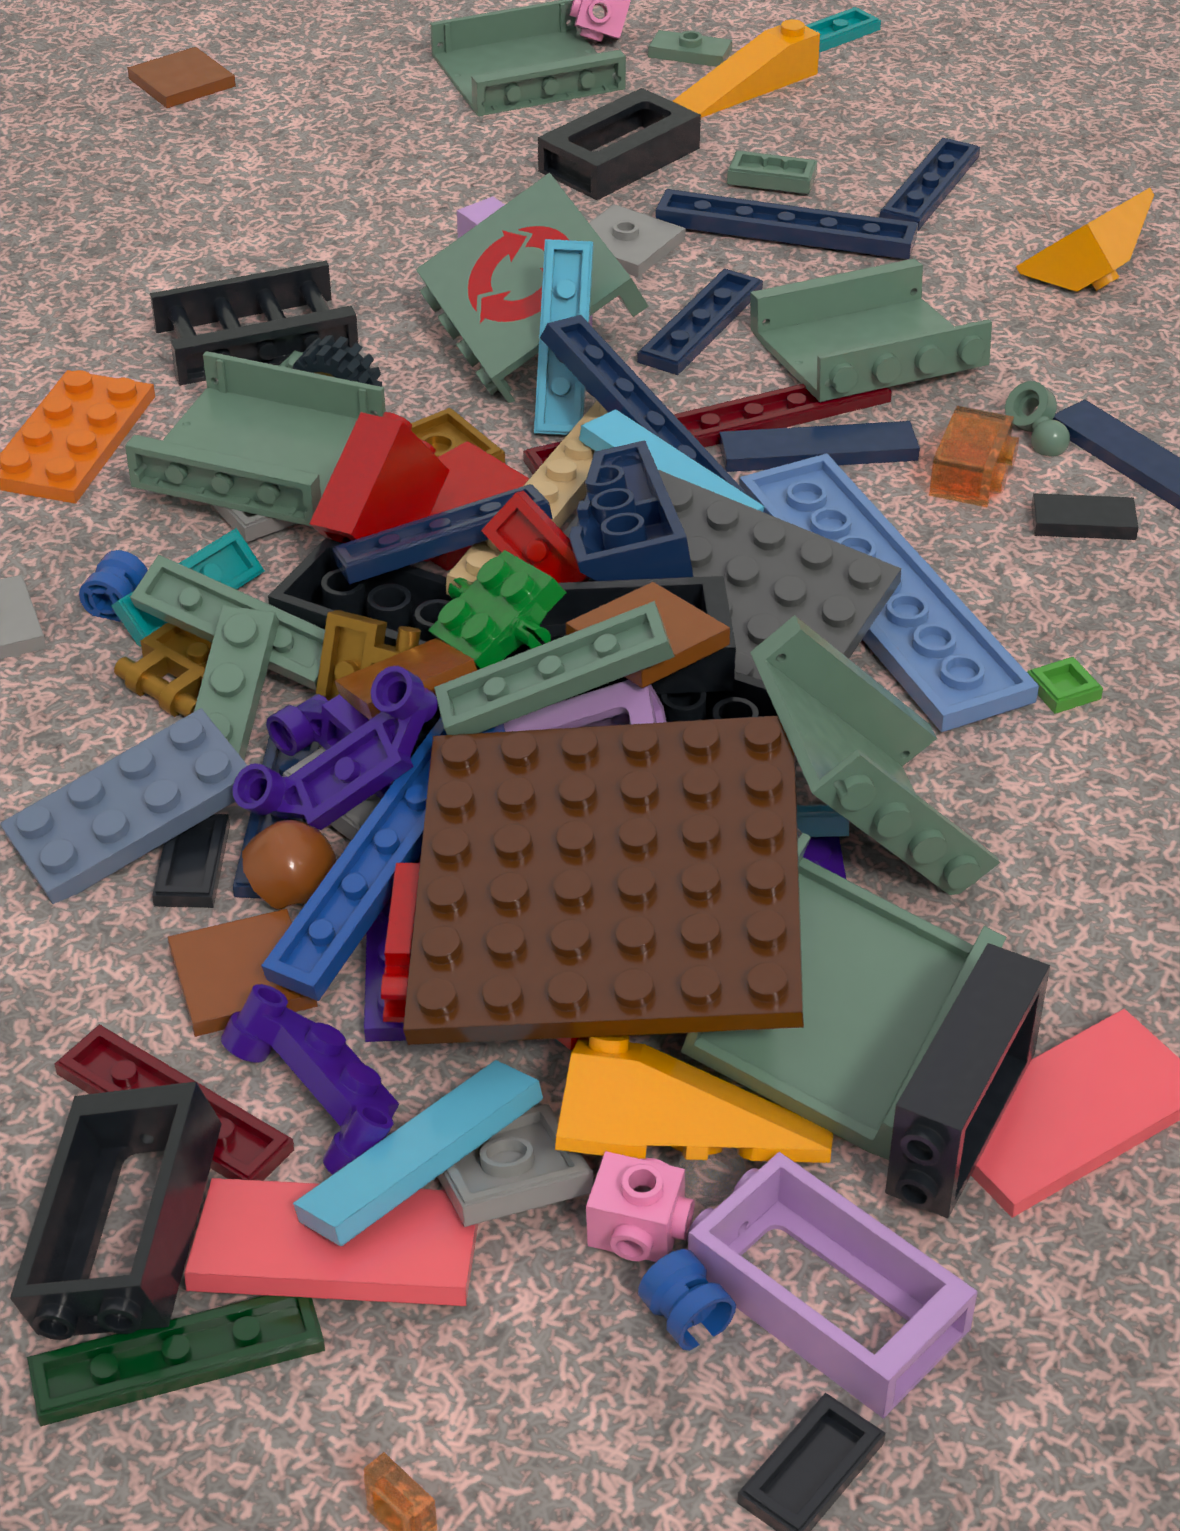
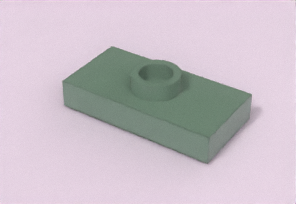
[648,30,732,67]
[727,150,818,194]

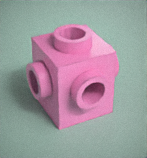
[570,0,631,42]
[586,1151,695,1262]

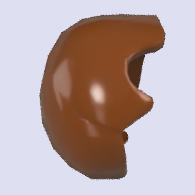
[242,820,337,909]

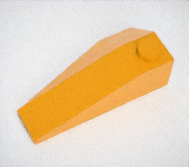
[673,19,820,118]
[1016,187,1154,292]
[555,1035,833,1163]

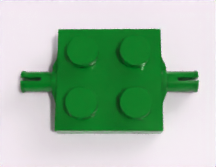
[428,550,567,670]

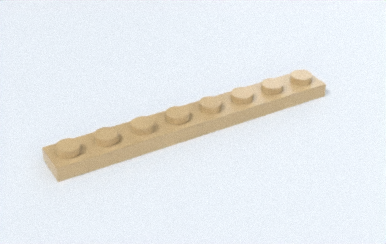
[446,401,608,595]

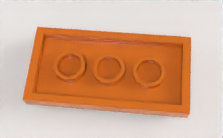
[0,370,155,504]

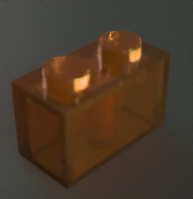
[929,406,1019,507]

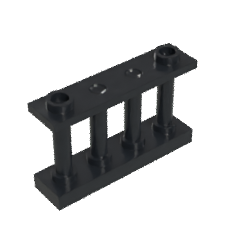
[150,261,359,386]

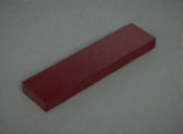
[54,1024,294,1181]

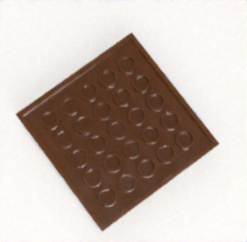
[403,716,804,1045]

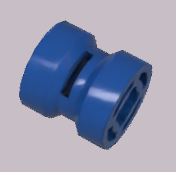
[79,550,148,622]
[638,1249,736,1351]

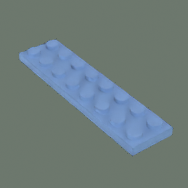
[739,453,1039,732]

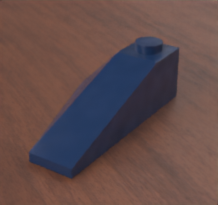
[569,440,694,581]

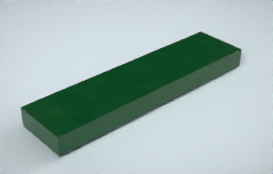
[27,1295,325,1427]

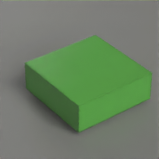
[1027,657,1103,714]

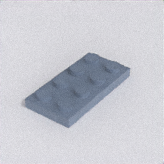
[0,708,248,904]

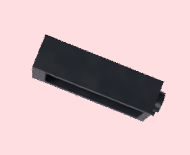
[538,88,701,200]
[515,576,736,698]
[885,943,1050,1218]
[10,1082,222,1340]

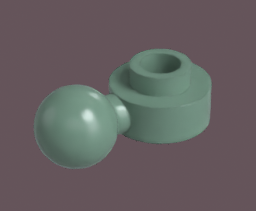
[1005,381,1070,457]

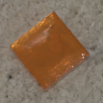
[364,1452,437,1531]

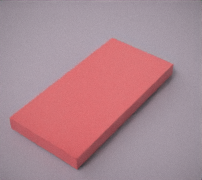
[971,1008,1180,1218]
[184,1178,478,1306]

